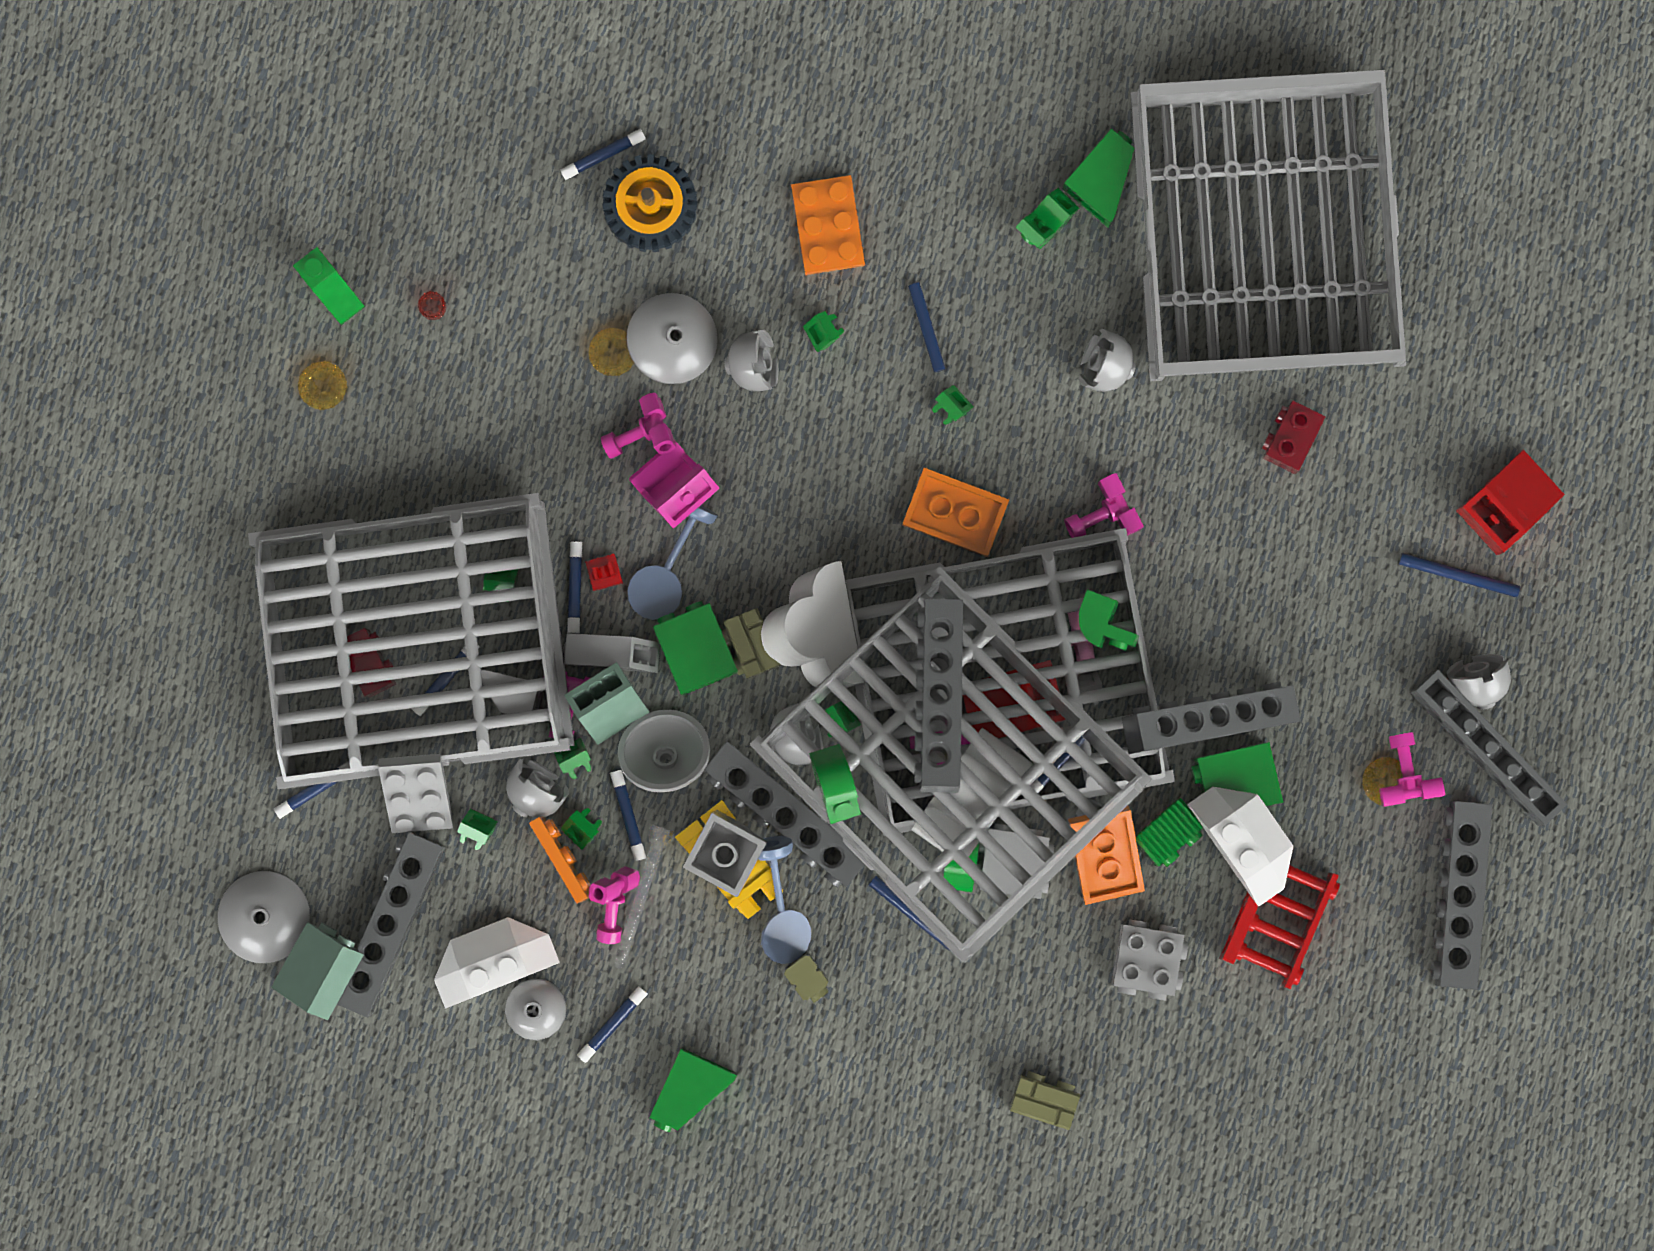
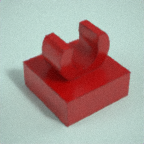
[585,553,623,592]

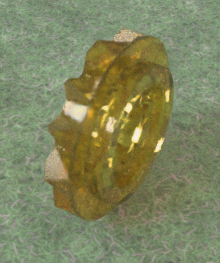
[588,328,634,376]
[298,362,348,411]
[1362,757,1403,806]

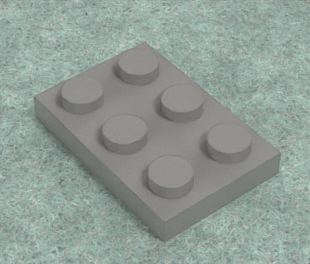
[378,754,453,833]

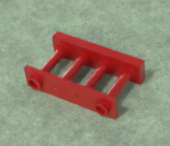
[1219,865,1340,989]

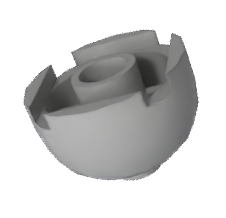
[724,329,779,391]
[1079,329,1136,392]
[1446,654,1511,710]
[770,703,823,765]
[506,759,569,817]
[505,978,567,1041]

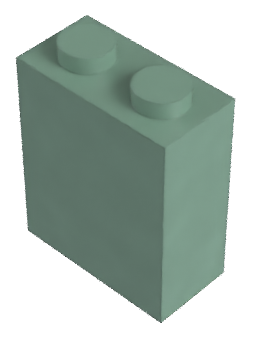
[564,662,650,745]
[271,922,364,1020]

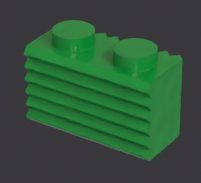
[1135,798,1203,867]

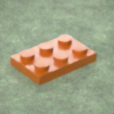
[791,175,865,275]
[902,468,1009,558]
[1068,806,1145,905]
[529,817,591,903]

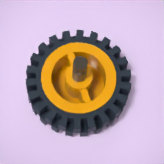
[602,154,698,252]

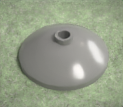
[626,293,718,384]
[618,710,710,792]
[218,871,310,963]

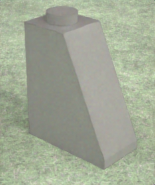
[563,633,660,673]

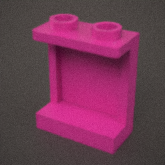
[629,440,720,529]

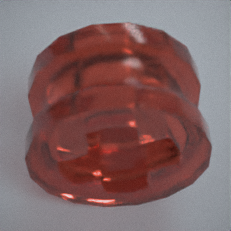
[418,291,447,320]

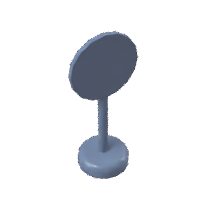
[627,505,718,620]
[758,836,811,964]

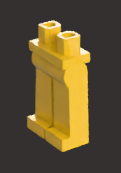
[675,800,784,919]

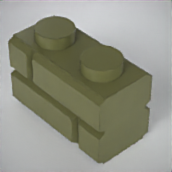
[721,608,781,679]
[784,954,829,1003]
[1009,1071,1080,1130]

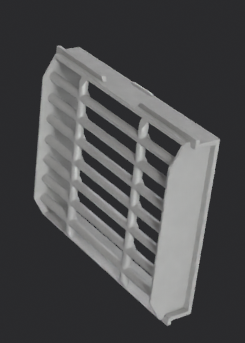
[1130,70,1406,381]
[248,493,574,789]
[845,528,1175,836]
[750,566,1152,963]

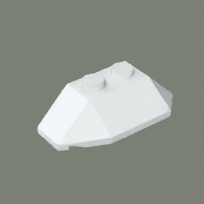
[1187,787,1293,906]
[434,917,560,1009]

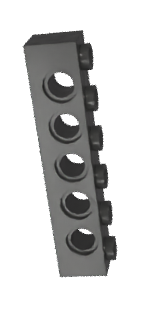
[914,598,963,793]
[1410,670,1568,826]
[1122,682,1301,754]
[704,741,865,888]
[1431,801,1492,990]
[337,832,446,1018]

